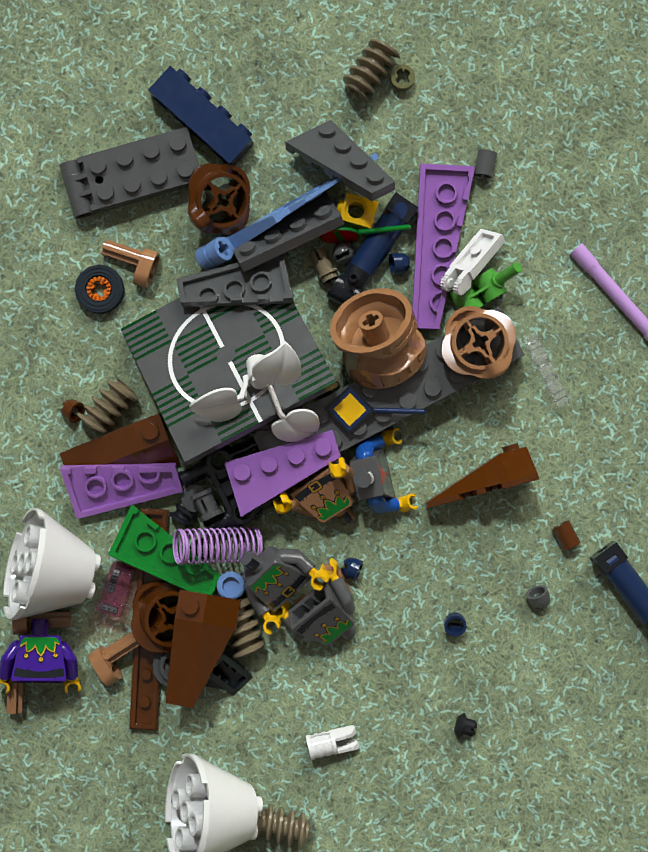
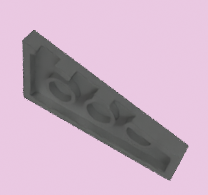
[285,120,395,201]
[233,191,344,272]
[176,253,295,308]

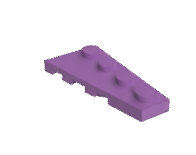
[225,430,341,516]
[60,463,184,519]

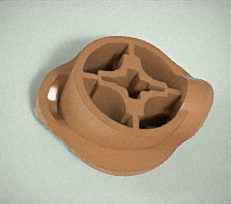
[441,306,516,379]

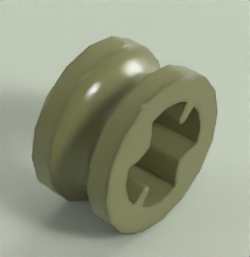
[390,64,415,91]

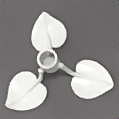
[189,341,320,442]

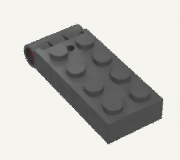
[59,127,199,219]

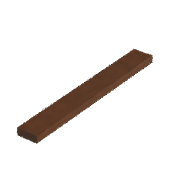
[129,508,169,730]

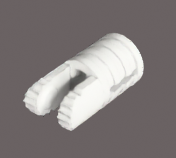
[306,725,359,760]

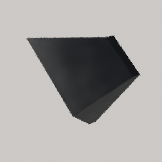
[206,648,253,696]

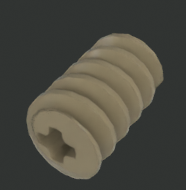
[343,39,400,103]
[76,374,138,434]
[229,597,265,658]
[257,804,312,850]

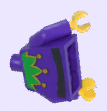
[0,619,81,693]

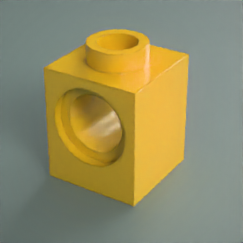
[337,193,379,229]

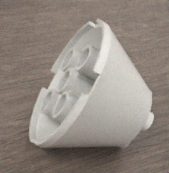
[3,508,101,620]
[165,753,263,852]

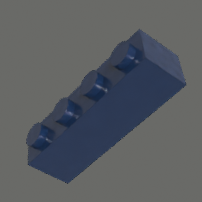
[148,66,253,165]

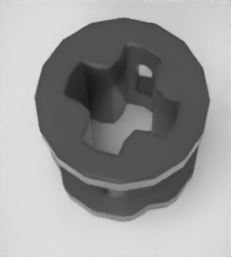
[190,487,223,522]

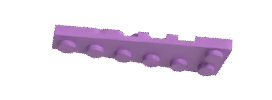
[412,163,475,330]

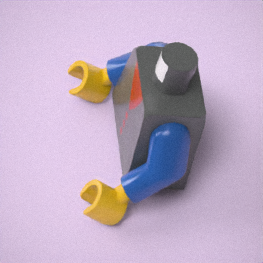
[350,428,418,513]

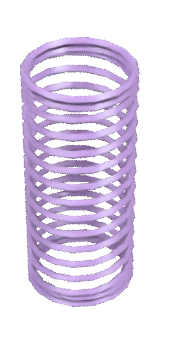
[173,527,263,565]

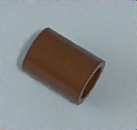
[552,520,581,551]

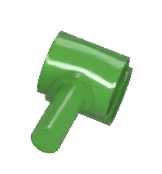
[449,262,522,310]

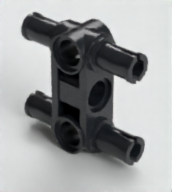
[179,436,281,535]

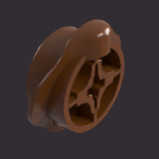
[188,163,250,234]
[131,582,186,653]

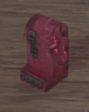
[96,561,136,618]

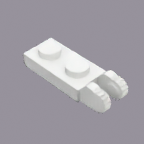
[440,229,505,296]

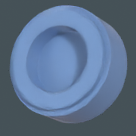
[217,572,245,599]

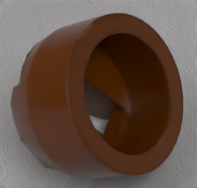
[60,399,85,423]

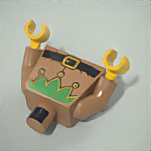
[272,457,356,525]

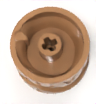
[330,288,427,389]

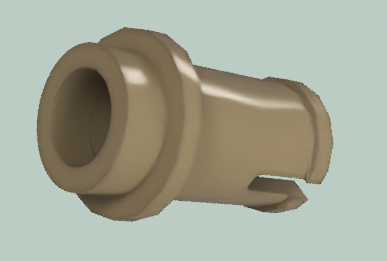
[309,247,338,284]

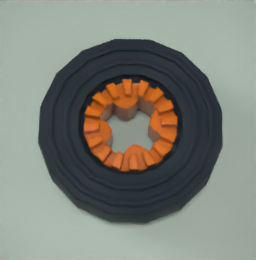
[75,264,125,314]

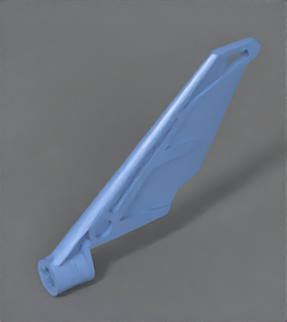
[196,153,379,271]

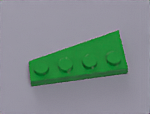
[108,505,221,595]

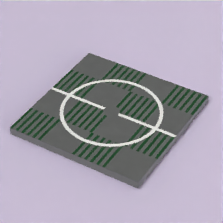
[121,297,338,466]

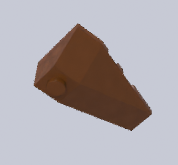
[59,413,181,467]
[425,443,539,508]
[165,590,241,708]

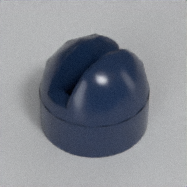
[389,253,410,275]
[341,557,363,581]
[444,612,466,636]

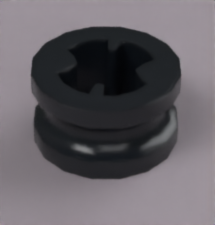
[169,503,197,528]

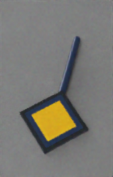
[325,384,426,435]

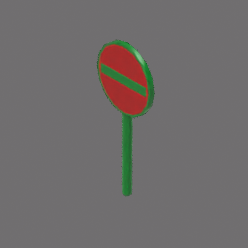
[319,224,411,244]

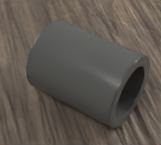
[474,149,497,179]

